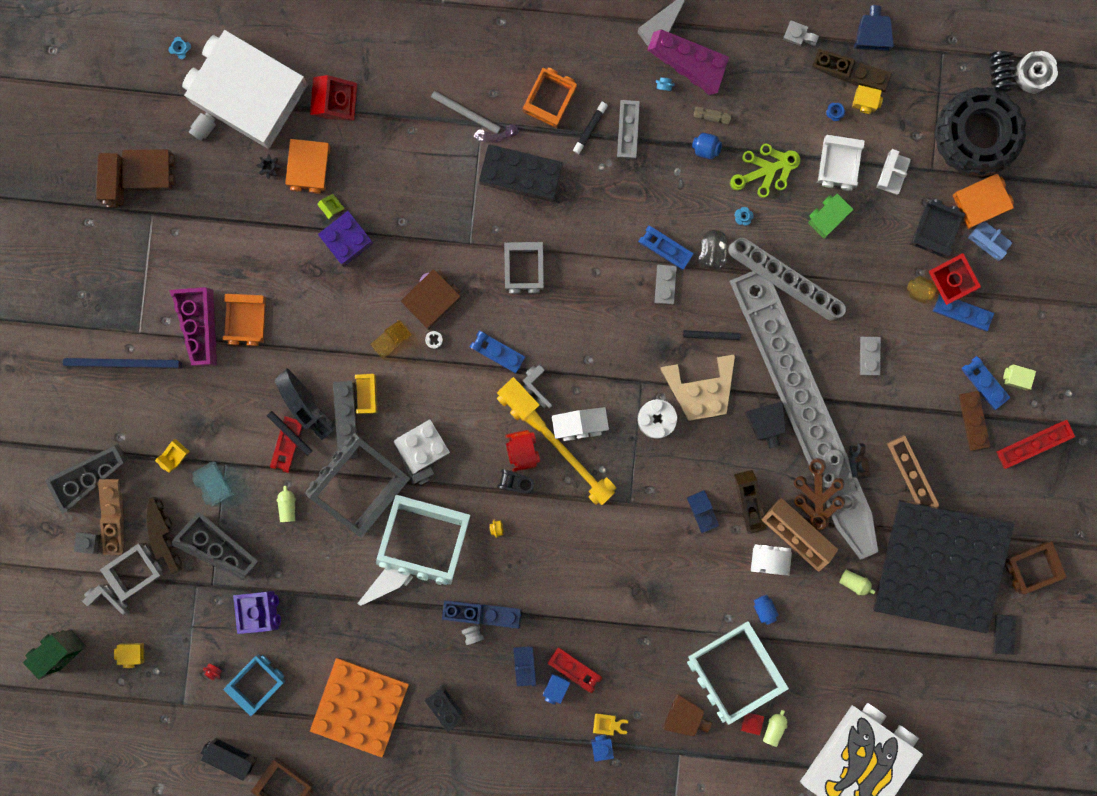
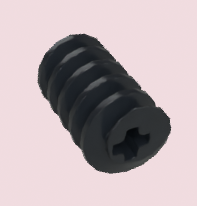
[990,51,1016,92]

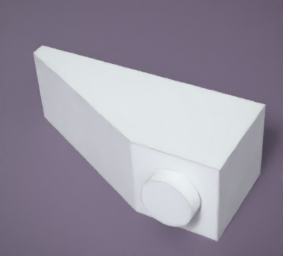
[358,557,413,606]

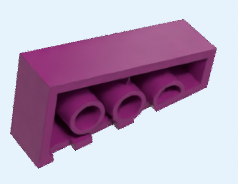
[648,29,729,95]
[169,287,217,367]

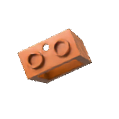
[523,68,577,128]

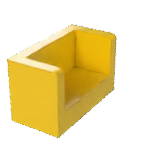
[355,374,378,414]

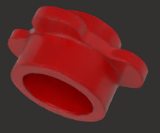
[203,664,222,680]

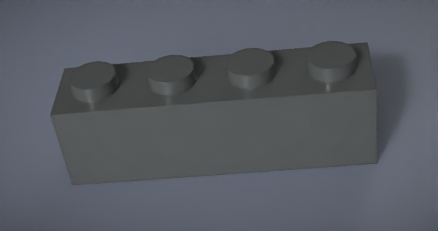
[333,381,360,459]

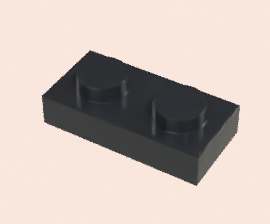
[993,614,1016,655]

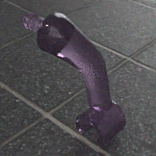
[474,124,518,143]

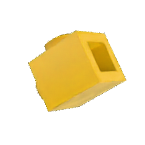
[852,85,883,114]
[114,643,144,668]

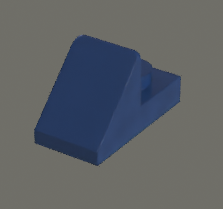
[687,491,719,533]

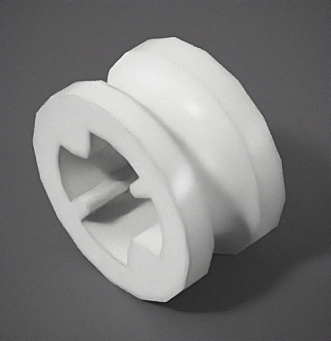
[425,331,443,349]

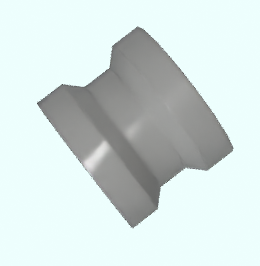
[461,624,484,645]

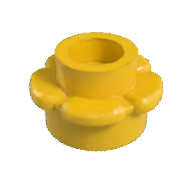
[490,519,504,538]

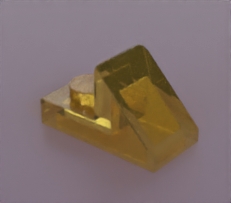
[370,320,412,359]

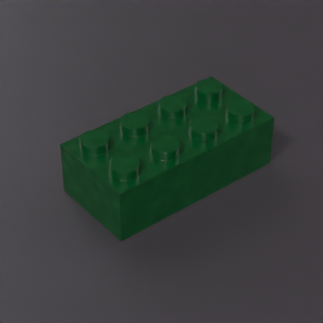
[22,629,86,680]

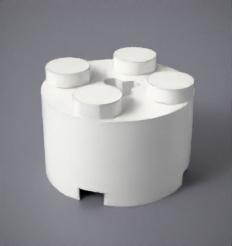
[1014,51,1058,94]
[638,399,677,439]
[751,545,792,576]

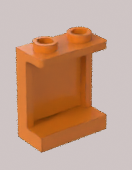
[285,139,331,194]
[952,173,1014,229]
[223,294,266,346]

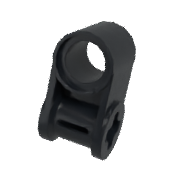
[497,469,535,494]

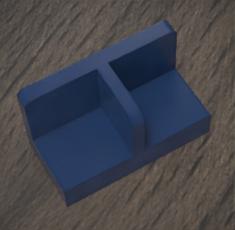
[513,646,536,686]

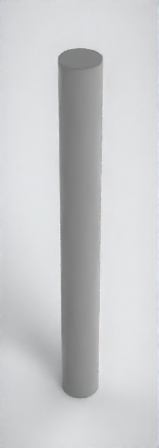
[431,91,501,134]

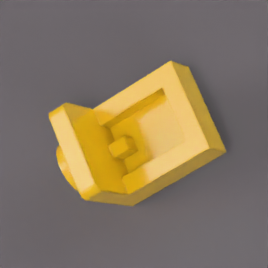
[155,439,190,473]

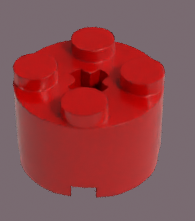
[505,430,540,472]

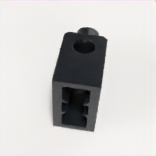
[745,401,785,449]

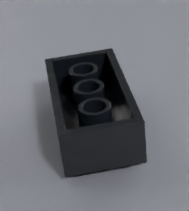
[479,144,563,202]

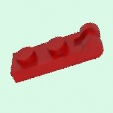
[270,416,302,473]
[547,647,603,693]

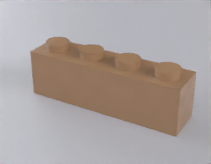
[886,435,939,507]
[761,498,838,572]

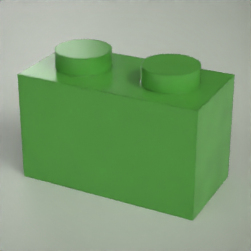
[808,194,853,239]

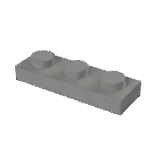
[617,100,640,159]

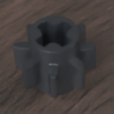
[256,154,281,179]

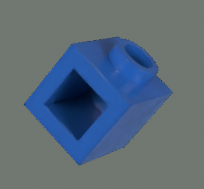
[543,673,570,705]
[591,735,614,761]

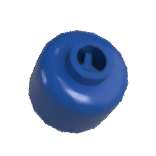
[692,133,722,160]

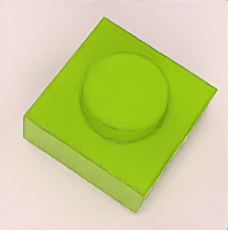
[317,194,344,219]

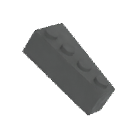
[45,444,127,515]
[172,512,258,581]

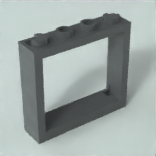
[305,433,410,538]

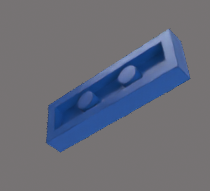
[932,294,994,332]

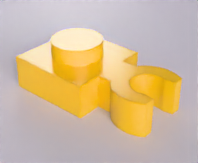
[593,714,628,736]

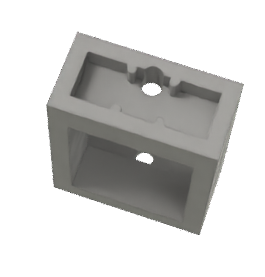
[504,242,543,294]
[100,543,164,602]

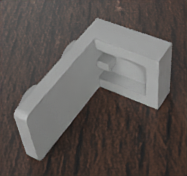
[523,365,552,409]
[82,584,129,615]

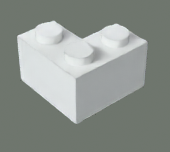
[552,407,609,441]

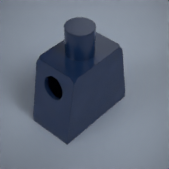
[854,5,893,51]

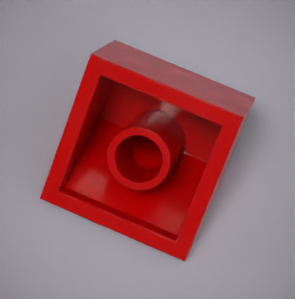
[310,75,357,121]
[928,253,981,305]

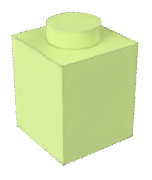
[1003,365,1036,390]

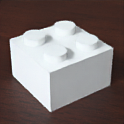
[394,420,450,475]

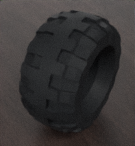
[935,87,1027,177]

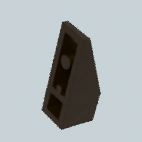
[734,470,766,534]

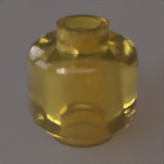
[907,276,937,304]

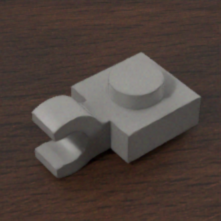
[783,21,819,46]

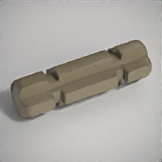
[694,107,731,124]

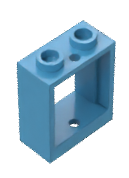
[223,654,286,716]

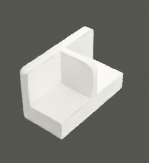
[877,149,910,195]

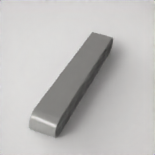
[728,238,846,321]

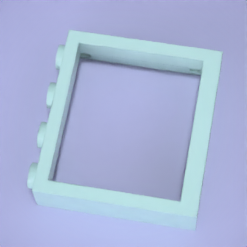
[376,495,470,585]
[687,621,789,725]

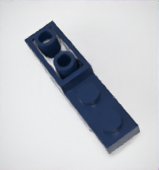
[442,600,522,629]

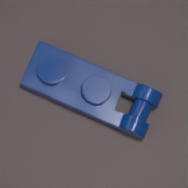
[638,226,693,270]
[470,331,525,374]
[961,356,1010,410]

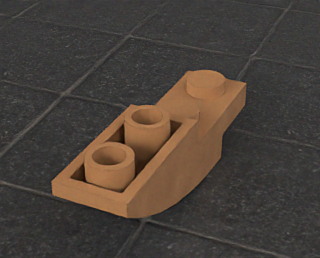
[98,479,124,555]

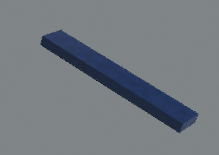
[63,358,182,369]

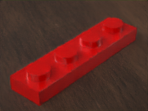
[996,420,1075,469]

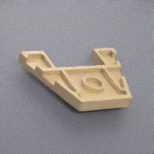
[660,355,735,421]

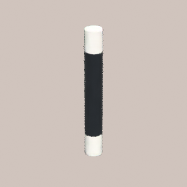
[573,102,608,154]

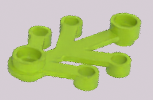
[730,144,800,198]

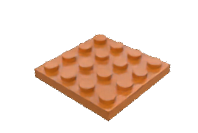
[310,658,409,757]

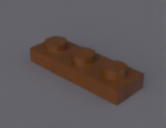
[958,391,990,451]

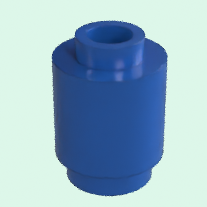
[754,594,779,625]

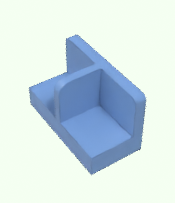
[968,221,1012,261]

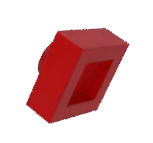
[741,713,764,736]

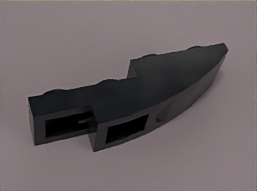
[274,368,336,440]

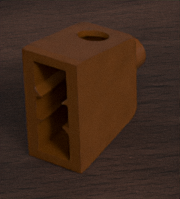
[663,693,712,737]

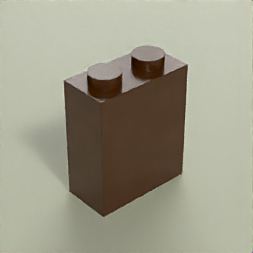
[122,149,175,191]
[96,153,124,208]
[401,269,461,330]

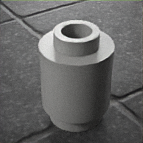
[189,112,216,141]

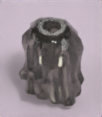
[698,230,728,270]

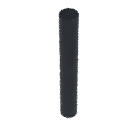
[683,330,741,341]
[267,411,313,456]

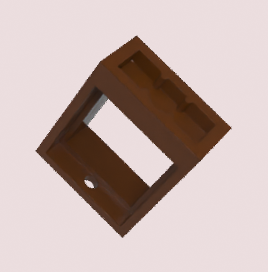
[1005,541,1067,595]
[251,757,314,796]

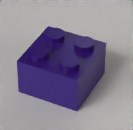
[318,211,373,267]

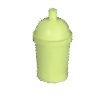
[277,486,296,522]
[839,569,875,595]
[763,710,787,747]

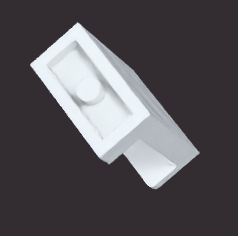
[817,135,865,191]

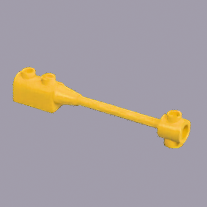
[497,377,617,505]

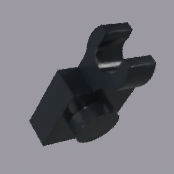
[849,443,871,478]

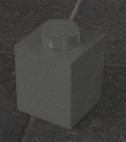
[74,532,101,554]

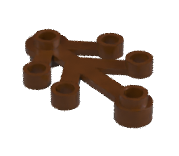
[794,458,845,530]

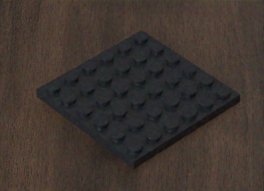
[873,500,1014,634]

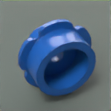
[826,103,845,121]

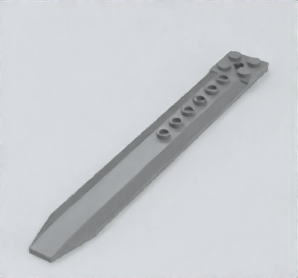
[729,271,878,559]

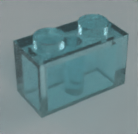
[192,462,234,507]

